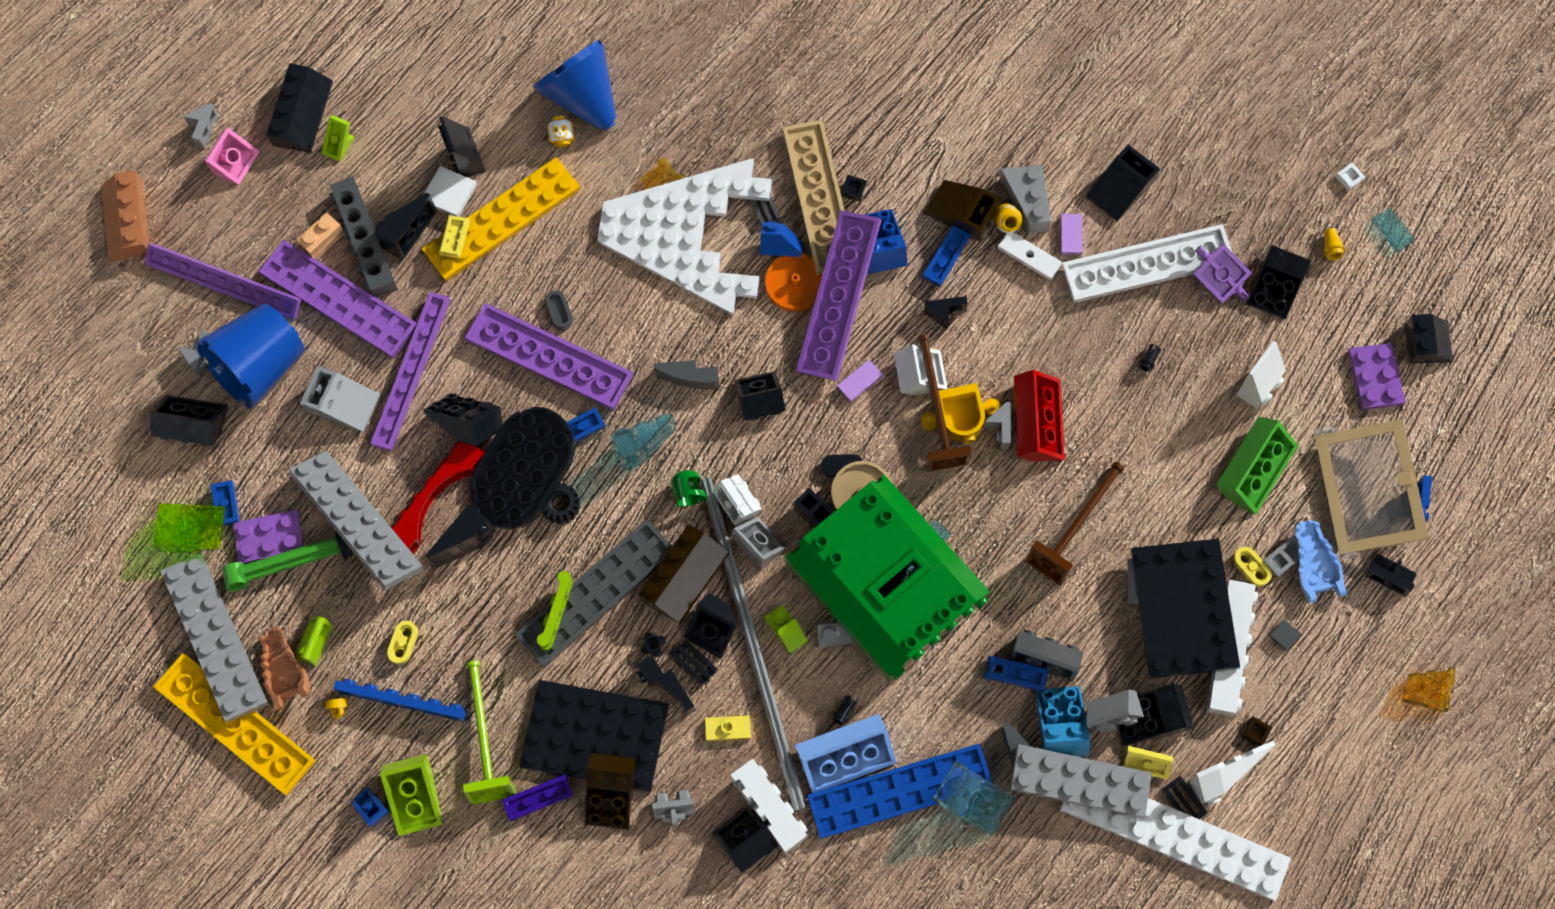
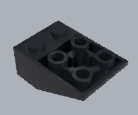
[438,116,485,177]
[1086,144,1160,222]
[1246,244,1311,319]
[423,393,502,446]
[1118,684,1194,746]

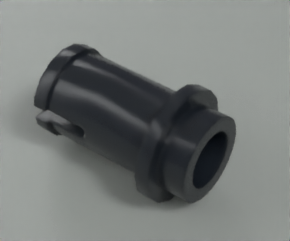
[1139,344,1161,372]
[832,695,857,725]

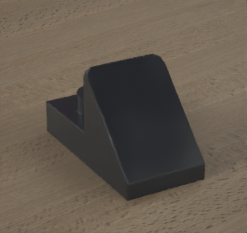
[924,296,968,329]

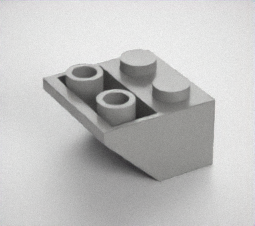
[1086,690,1144,733]

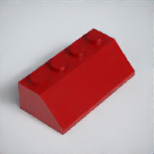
[1013,370,1065,462]

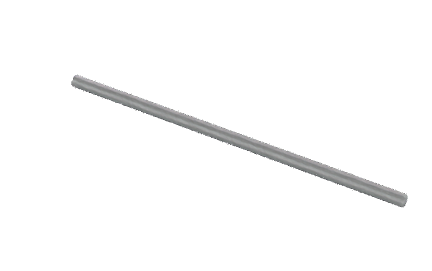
[700,477,805,811]

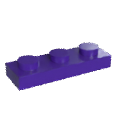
[502,774,574,822]

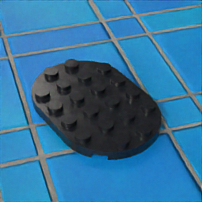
[470,407,575,530]

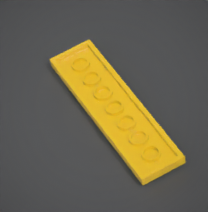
[421,157,581,282]
[153,652,316,796]

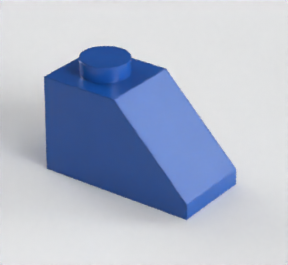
[760,222,803,257]

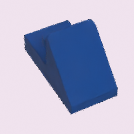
[350,786,391,828]

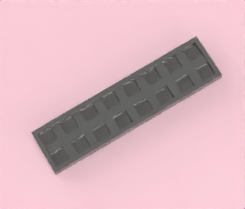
[515,519,672,668]

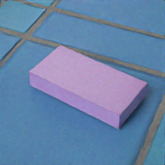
[1061,214,1082,255]
[837,360,883,403]

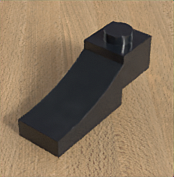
[636,655,695,715]

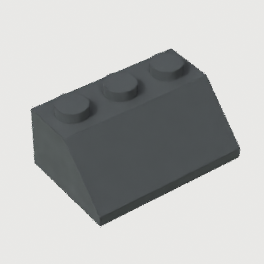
[1010,630,1084,682]

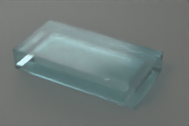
[1372,208,1416,252]

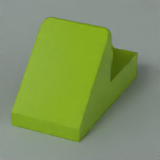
[322,115,354,162]
[765,605,808,654]

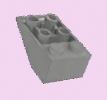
[300,366,381,433]

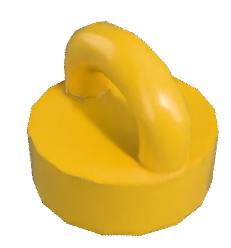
[325,698,348,719]

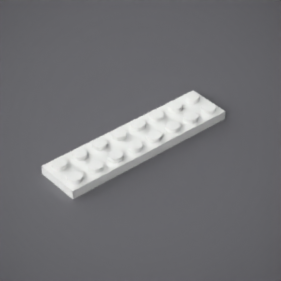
[1062,224,1232,303]

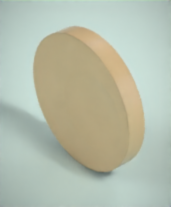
[831,461,892,510]

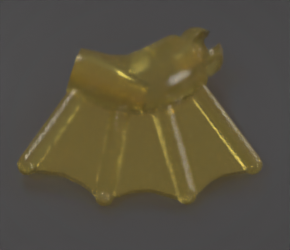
[639,157,684,189]

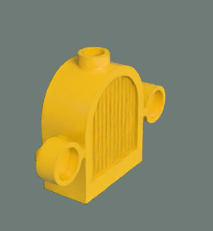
[921,383,1001,444]

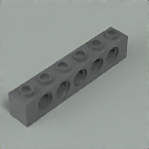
[329,176,398,298]

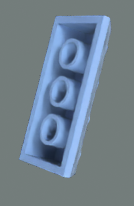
[795,714,896,793]

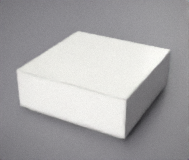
[1335,163,1366,192]

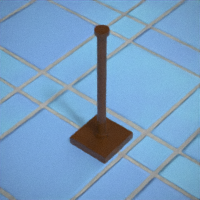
[917,335,972,472]
[1025,462,1124,586]

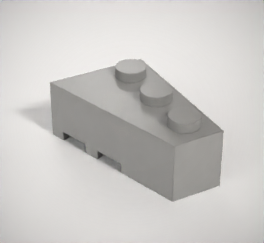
[999,165,1051,234]

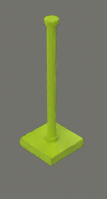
[463,661,516,805]

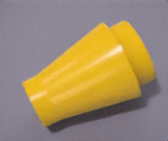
[1324,228,1345,261]

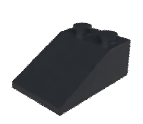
[374,193,437,260]
[426,504,495,569]

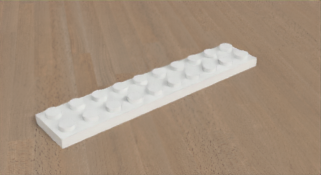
[1060,798,1291,901]

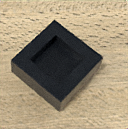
[841,174,867,202]

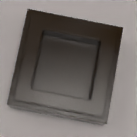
[1241,716,1273,747]

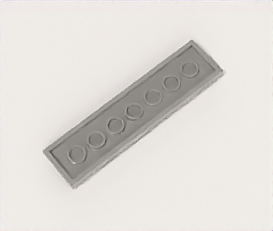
[289,451,423,590]
[160,553,269,724]

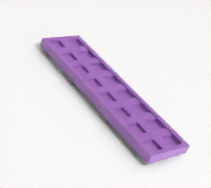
[258,239,417,359]

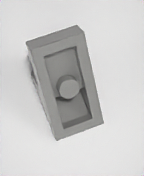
[184,103,218,149]
[179,330,210,378]
[983,402,1011,450]

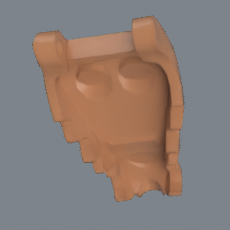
[258,627,310,711]

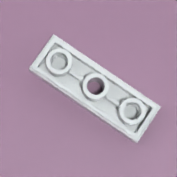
[998,233,1062,281]

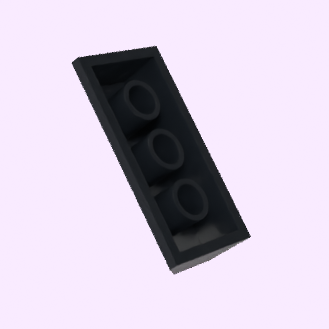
[266,63,333,153]

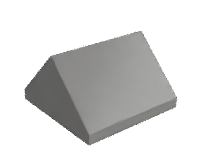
[732,517,787,570]

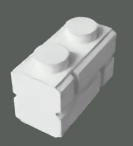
[712,474,762,527]

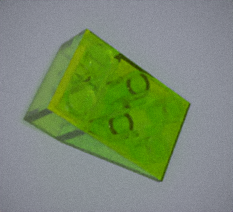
[153,503,225,553]

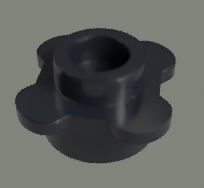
[641,633,666,657]

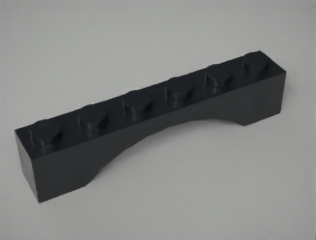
[794,488,904,595]

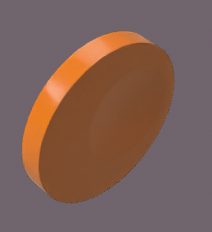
[765,253,822,312]

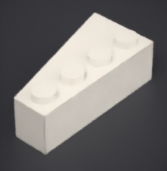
[731,759,808,855]

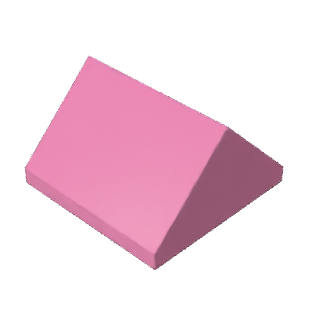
[205,127,260,185]

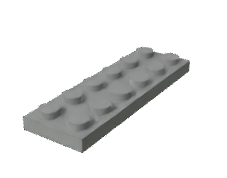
[1010,744,1152,818]

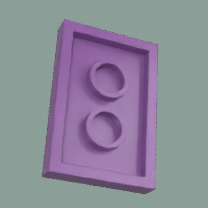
[1348,343,1406,411]
[233,510,304,565]

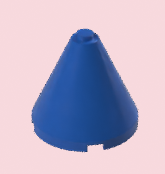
[532,40,617,131]

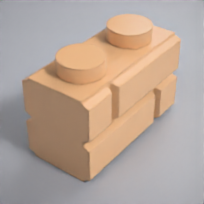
[296,212,344,260]

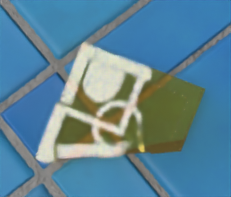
[1402,667,1455,713]

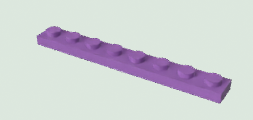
[144,243,301,320]
[370,292,451,452]

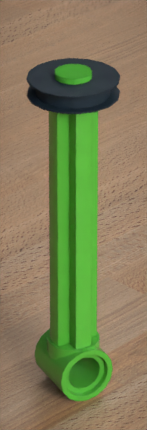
[222,530,353,591]

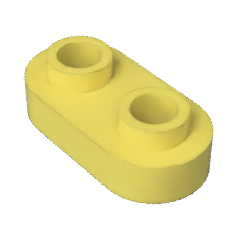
[1233,547,1272,587]
[387,621,418,665]

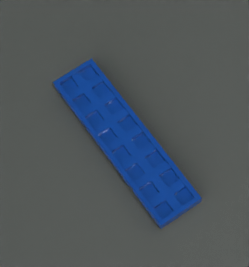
[807,743,994,840]

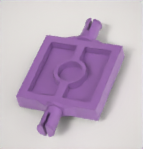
[1192,243,1252,303]

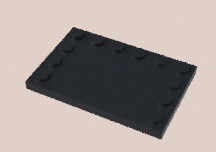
[1130,538,1240,679]

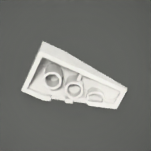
[1189,741,1275,806]

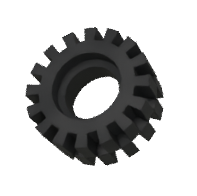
[543,483,580,524]

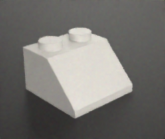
[894,344,947,395]

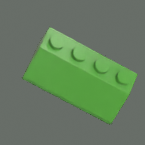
[1216,417,1298,515]

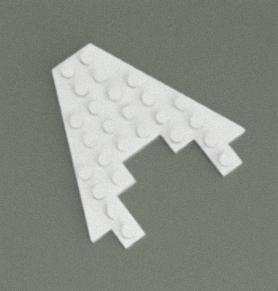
[597,159,772,315]

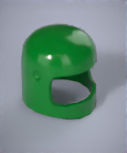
[671,470,707,507]

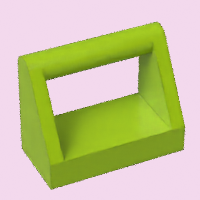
[295,616,333,666]

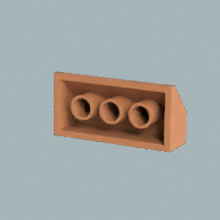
[101,170,150,262]

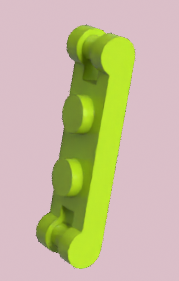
[537,571,573,651]

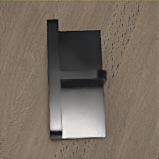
[1365,554,1417,597]

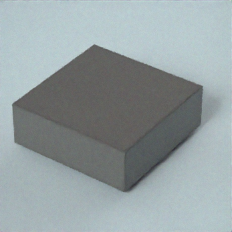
[1269,619,1301,651]

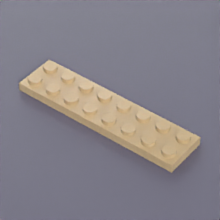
[783,120,845,275]

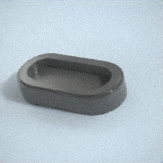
[545,291,573,331]

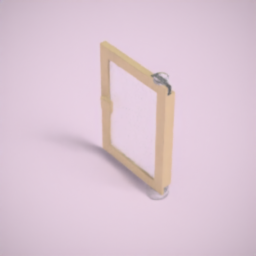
[1314,419,1429,559]

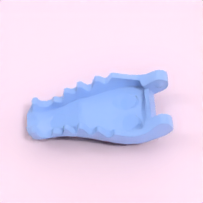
[1295,520,1347,603]

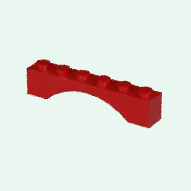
[391,442,484,554]

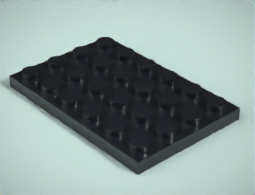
[519,680,669,792]

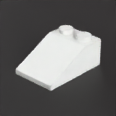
[1237,341,1286,410]

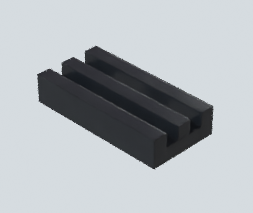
[671,639,718,687]
[1161,776,1208,819]

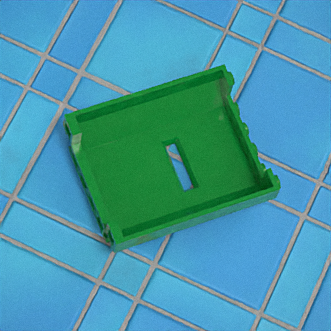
[784,475,990,681]

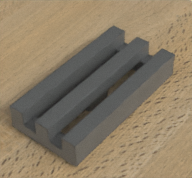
[749,195,780,227]

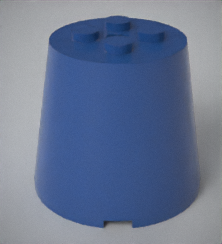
[195,303,305,409]

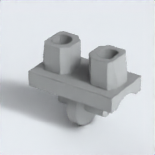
[652,790,695,828]

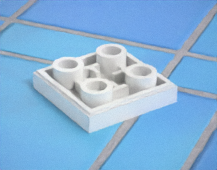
[424,166,477,217]

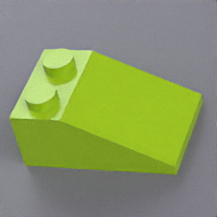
[380,754,443,836]

